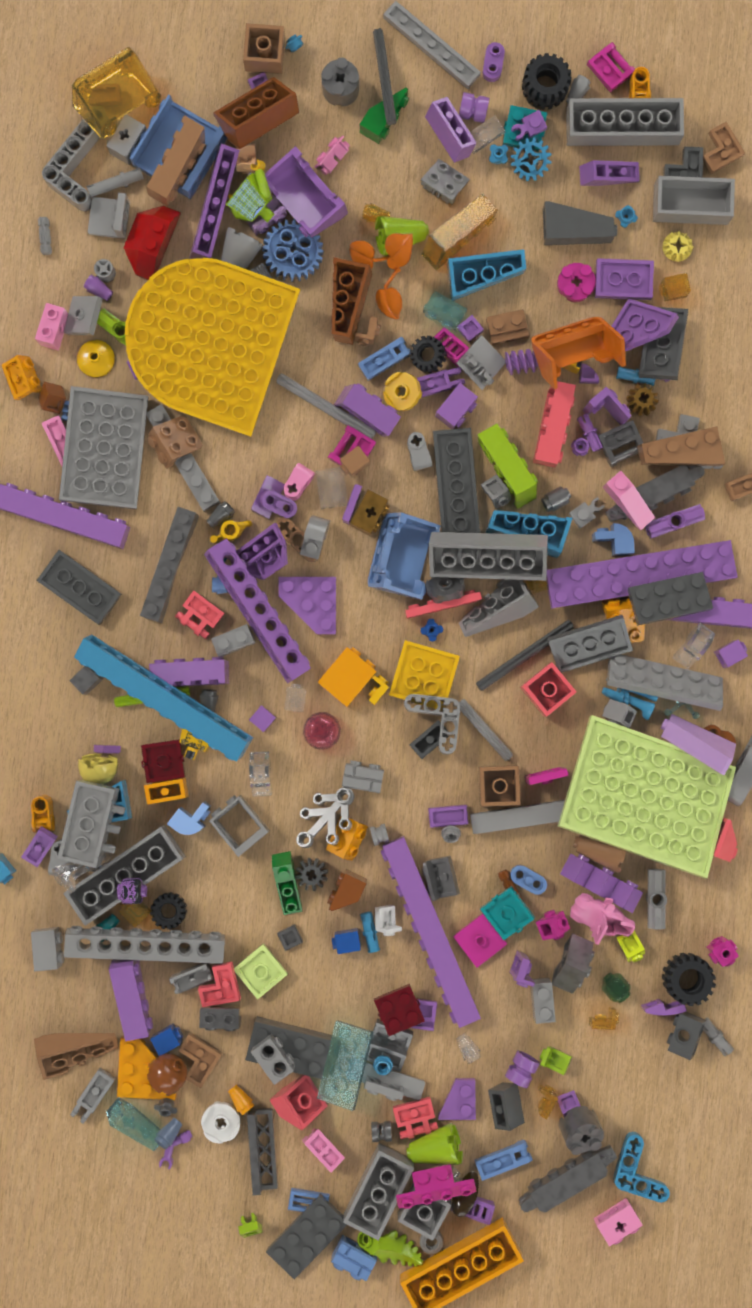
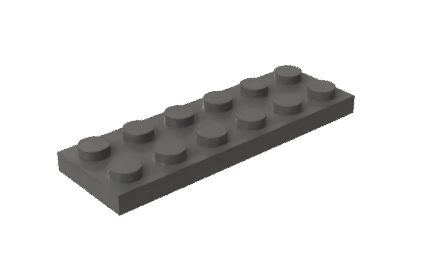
[433,428,480,533]

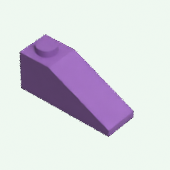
[579,160,640,186]

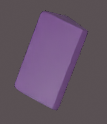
[251,475,285,519]

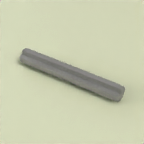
[459,699,513,761]

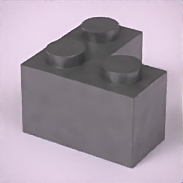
[552,933,595,994]

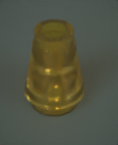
[362,203,391,222]

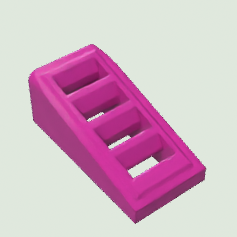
[434,327,469,368]

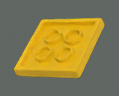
[389,640,460,711]

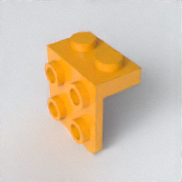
[602,597,645,643]

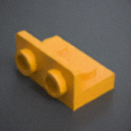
[1,355,42,400]

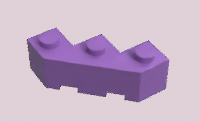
[560,854,643,913]

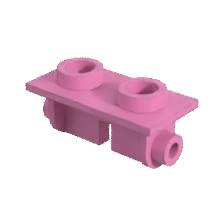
[315,135,350,175]

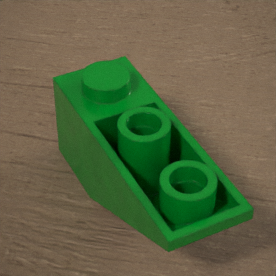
[359,88,409,144]
[272,851,303,915]

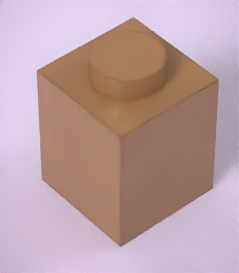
[339,446,370,478]

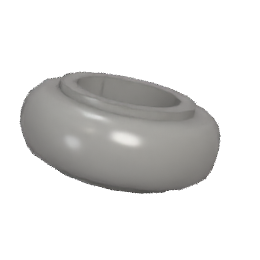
[420,1231,444,1254]

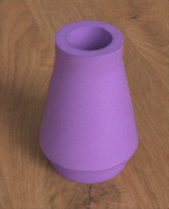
[84,274,113,301]

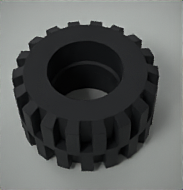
[522,53,572,110]
[662,953,716,1006]

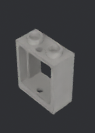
[209,795,270,857]

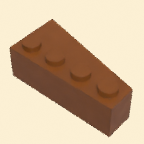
[331,257,373,345]

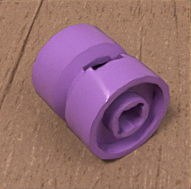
[459,92,490,123]
[505,1050,540,1089]

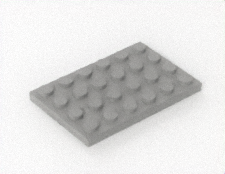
[59,386,148,509]

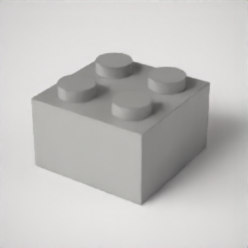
[398,1182,452,1241]

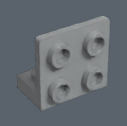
[88,193,130,239]

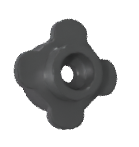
[154,1098,177,1117]

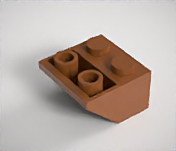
[327,869,367,911]

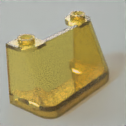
[72,47,161,139]

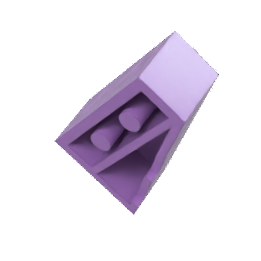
[334,383,401,437]

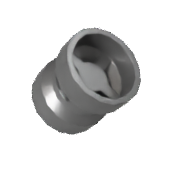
[371,1121,392,1142]

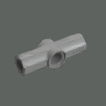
[646,869,667,930]

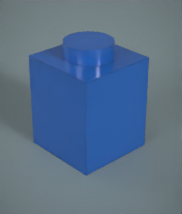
[332,928,361,954]
[150,1023,183,1056]

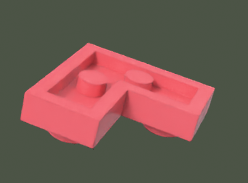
[198,962,241,1007]

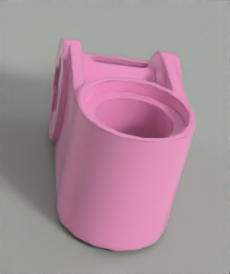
[284,463,315,501]

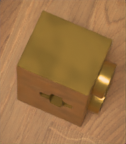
[350,489,390,536]

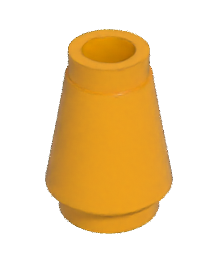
[228,1084,255,1115]

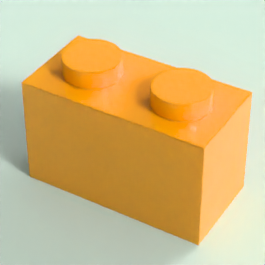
[144,778,189,805]

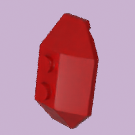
[123,206,181,280]

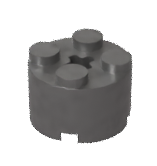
[321,57,359,106]
[559,1106,604,1155]

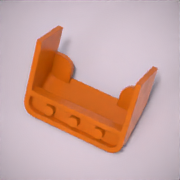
[531,317,626,389]

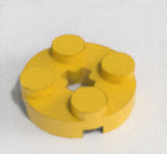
[383,372,422,411]

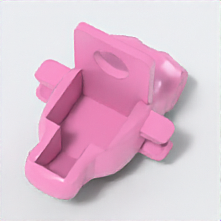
[570,893,635,945]

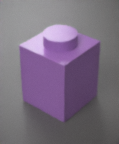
[714,639,748,668]

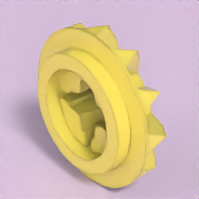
[662,230,694,262]

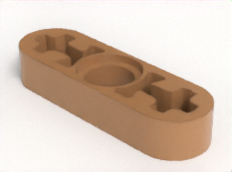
[276,518,317,562]

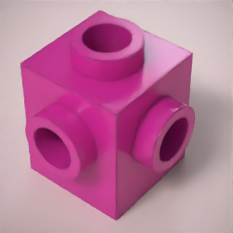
[536,910,570,940]
[706,936,739,967]

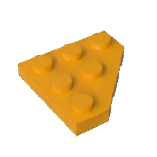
[117,1036,177,1100]

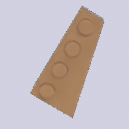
[146,115,207,207]

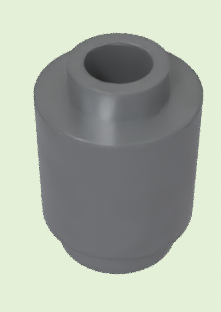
[541,486,571,512]

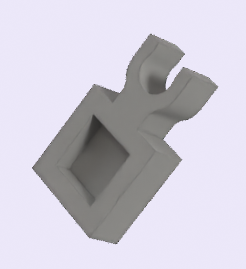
[569,497,605,529]

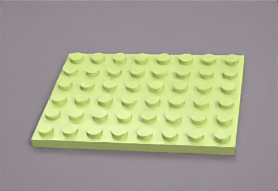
[558,715,736,879]

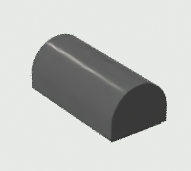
[409,720,449,759]

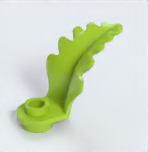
[357,1230,423,1267]

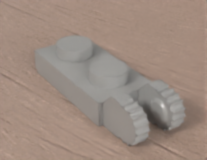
[70,1068,116,1124]

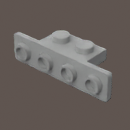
[346,1058,425,1101]

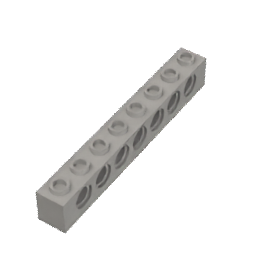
[64,926,225,964]

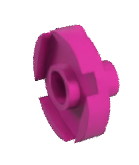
[557,263,596,302]

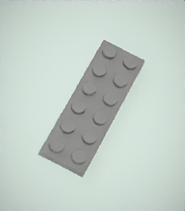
[607,655,723,711]

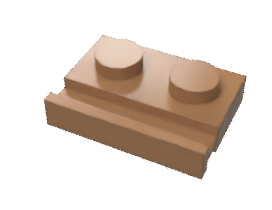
[486,309,529,345]

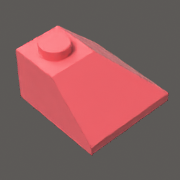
[713,818,737,862]
[270,1075,328,1130]

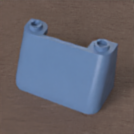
[368,512,441,600]

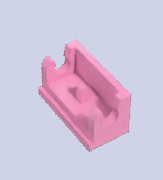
[302,1128,345,1172]

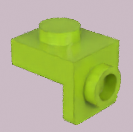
[540,1046,572,1075]

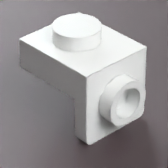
[375,905,402,936]

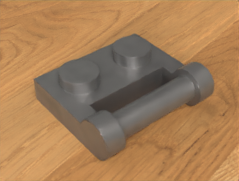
[598,420,643,467]

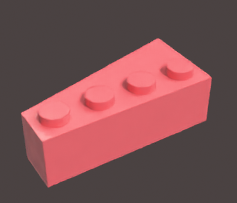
[533,381,576,468]

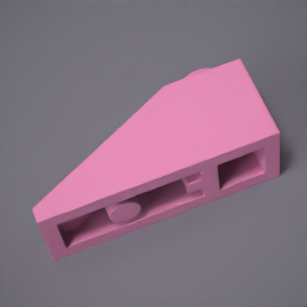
[602,471,655,530]

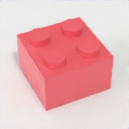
[520,662,576,717]

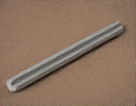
[276,374,376,439]

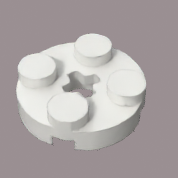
[201,1101,241,1144]

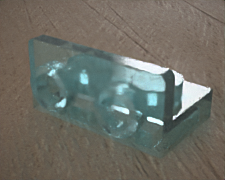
[423,291,467,330]

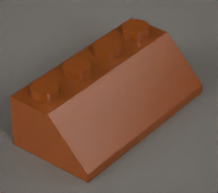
[213,77,299,149]

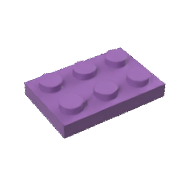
[595,258,654,300]

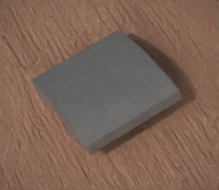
[364,1019,414,1072]

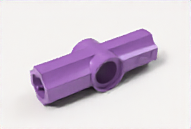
[645,504,705,539]

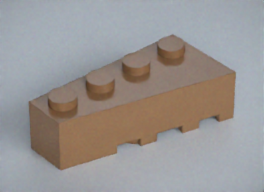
[637,426,725,466]

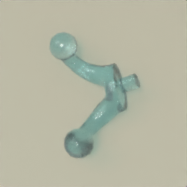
[664,701,699,719]

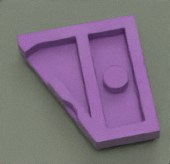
[438,1078,476,1120]

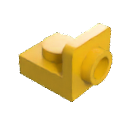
[368,675,389,705]

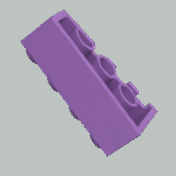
[149,657,229,686]
[109,959,153,1041]

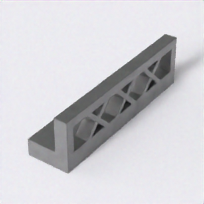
[247,1108,278,1195]

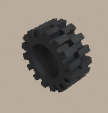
[410,335,447,373]
[150,892,187,930]

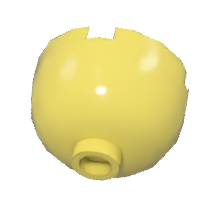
[78,753,118,785]

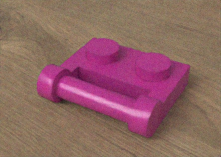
[587,42,635,93]
[327,425,376,465]

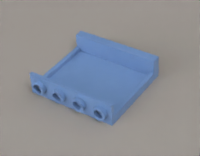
[130,94,227,199]

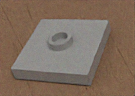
[64,296,103,335]

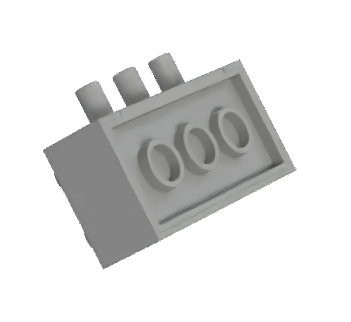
[57,780,125,868]

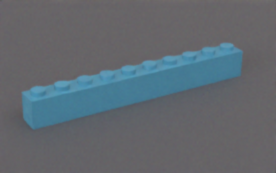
[74,635,253,762]

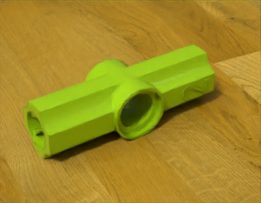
[97,308,126,346]

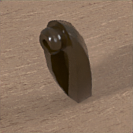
[452,1171,479,1217]

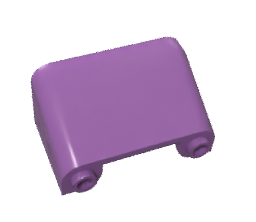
[265,146,348,238]

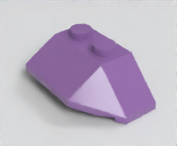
[236,523,288,580]

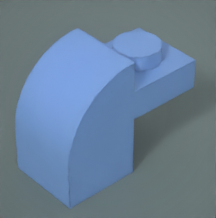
[592,523,635,556]

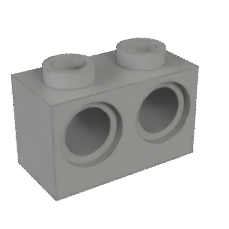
[251,1033,295,1085]

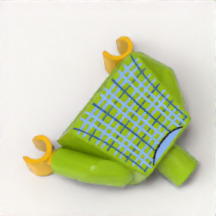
[225,159,275,223]

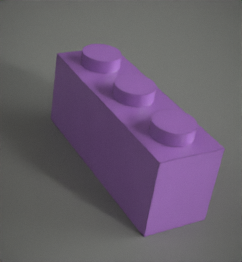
[425,97,476,163]

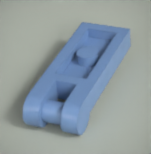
[358,337,412,381]
[475,1140,533,1181]

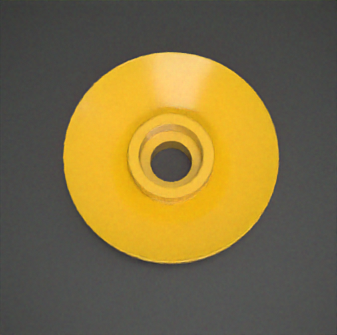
[77,340,115,378]

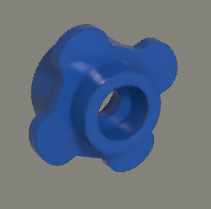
[420,619,443,642]

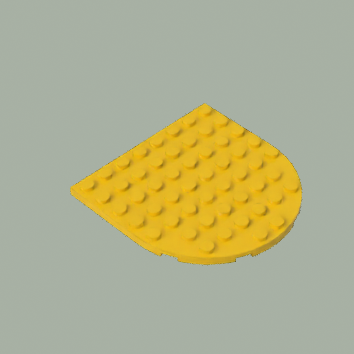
[125,258,301,437]

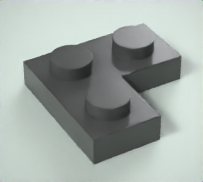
[663,147,703,177]

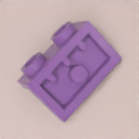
[510,950,535,988]

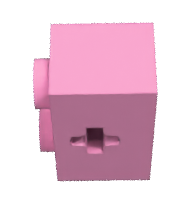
[35,303,68,351]
[594,1198,643,1246]

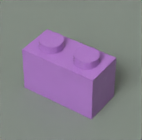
[435,383,478,429]

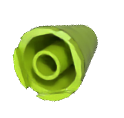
[375,216,429,256]
[407,1123,463,1165]

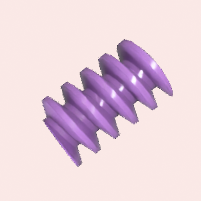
[505,349,541,375]

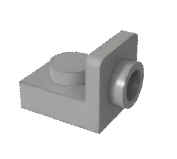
[481,474,511,509]

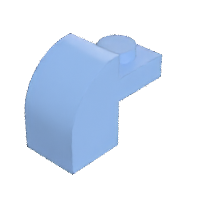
[167,801,211,835]

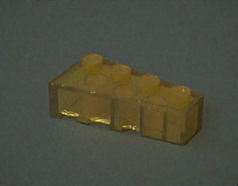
[421,193,498,271]

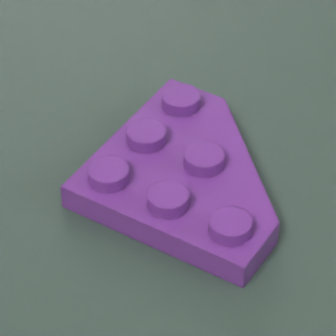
[612,298,679,352]
[279,577,336,635]

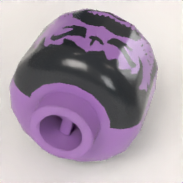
[117,878,147,904]

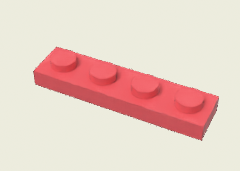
[405,590,482,619]

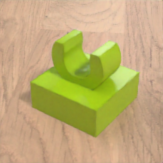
[238,1213,263,1238]

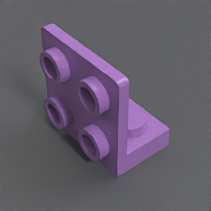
[582,387,631,425]

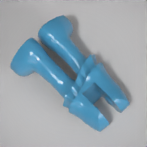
[601,679,658,720]

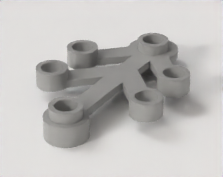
[296,787,354,848]

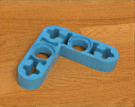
[613,1132,670,1203]

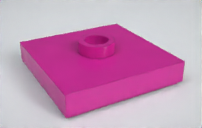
[524,767,568,785]
[453,913,507,968]

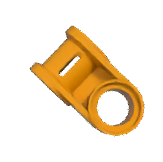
[629,67,651,98]
[31,795,55,833]

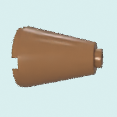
[573,835,626,873]

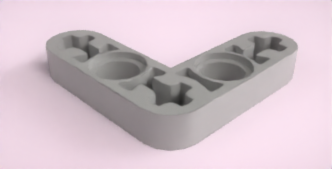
[404,694,460,755]

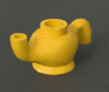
[210,520,253,544]

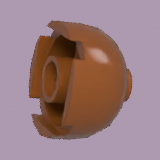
[147,1053,187,1096]

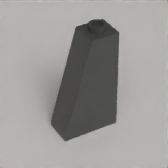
[543,201,617,245]

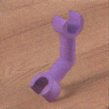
[159,1130,192,1169]

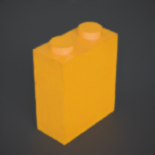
[318,647,377,707]

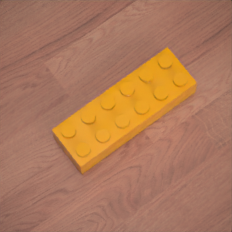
[400,1217,524,1308]

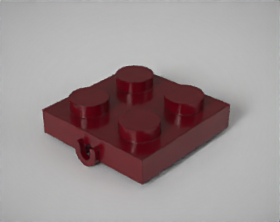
[141,739,186,783]
[374,983,425,1036]

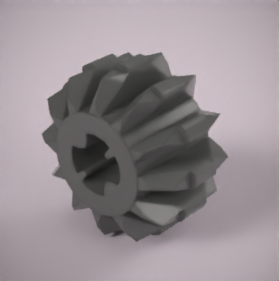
[295,858,328,891]

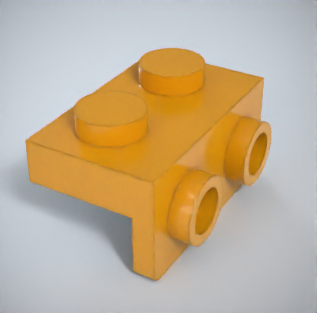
[326,816,368,861]

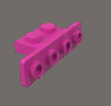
[396,1164,477,1209]

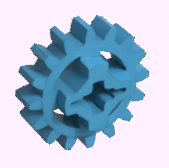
[511,137,552,181]

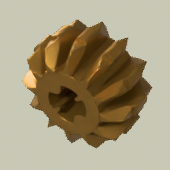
[626,383,659,417]

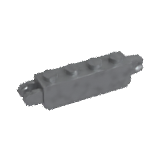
[605,465,705,522]
[519,1145,617,1213]

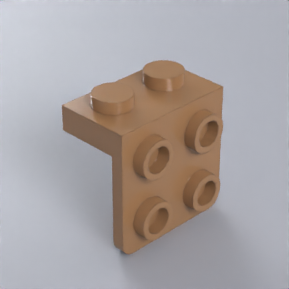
[147,415,203,469]

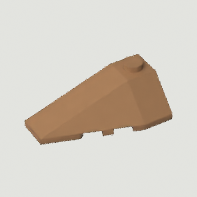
[34,1033,118,1080]

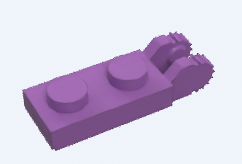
[417,367,465,398]

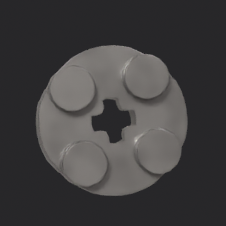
[426,577,465,603]

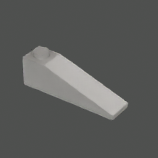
[459,579,539,637]

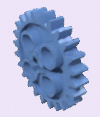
[262,219,324,282]

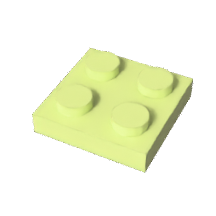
[234,943,288,1000]

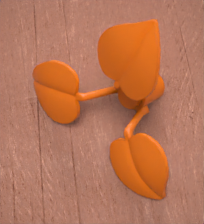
[349,233,413,319]

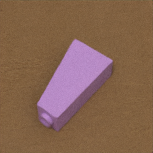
[660,714,736,775]

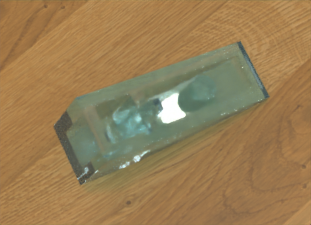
[106,1097,161,1151]

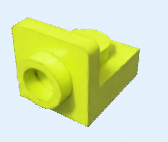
[616,931,645,963]

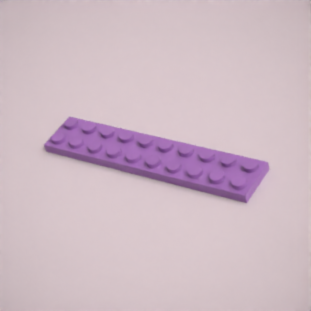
[546,540,738,609]

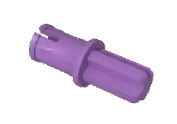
[577,414,603,452]

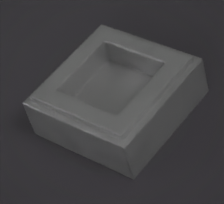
[277,924,303,951]

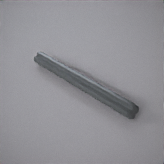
[373,28,397,126]
[476,620,574,691]

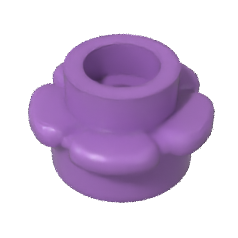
[571,437,590,456]

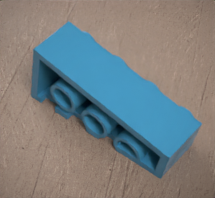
[447,249,526,302]
[485,510,573,558]

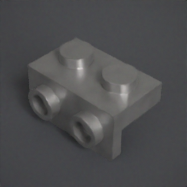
[423,856,460,901]
[199,1007,241,1031]

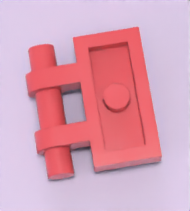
[175,591,225,639]
[393,1096,439,1140]

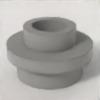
[441,825,461,843]

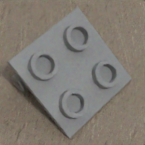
[420,159,470,205]
[456,335,506,390]

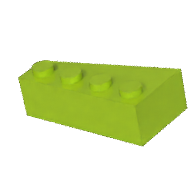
[477,424,538,509]

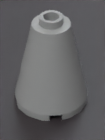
[221,227,263,269]

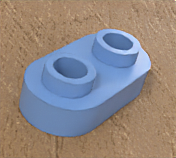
[510,865,547,895]

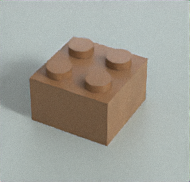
[243,23,285,74]
[478,765,520,807]

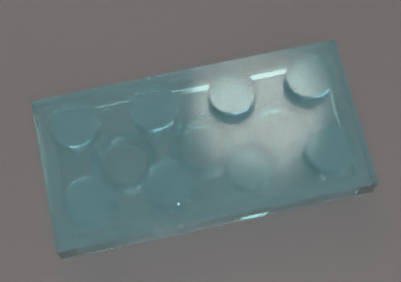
[317,1020,374,1111]

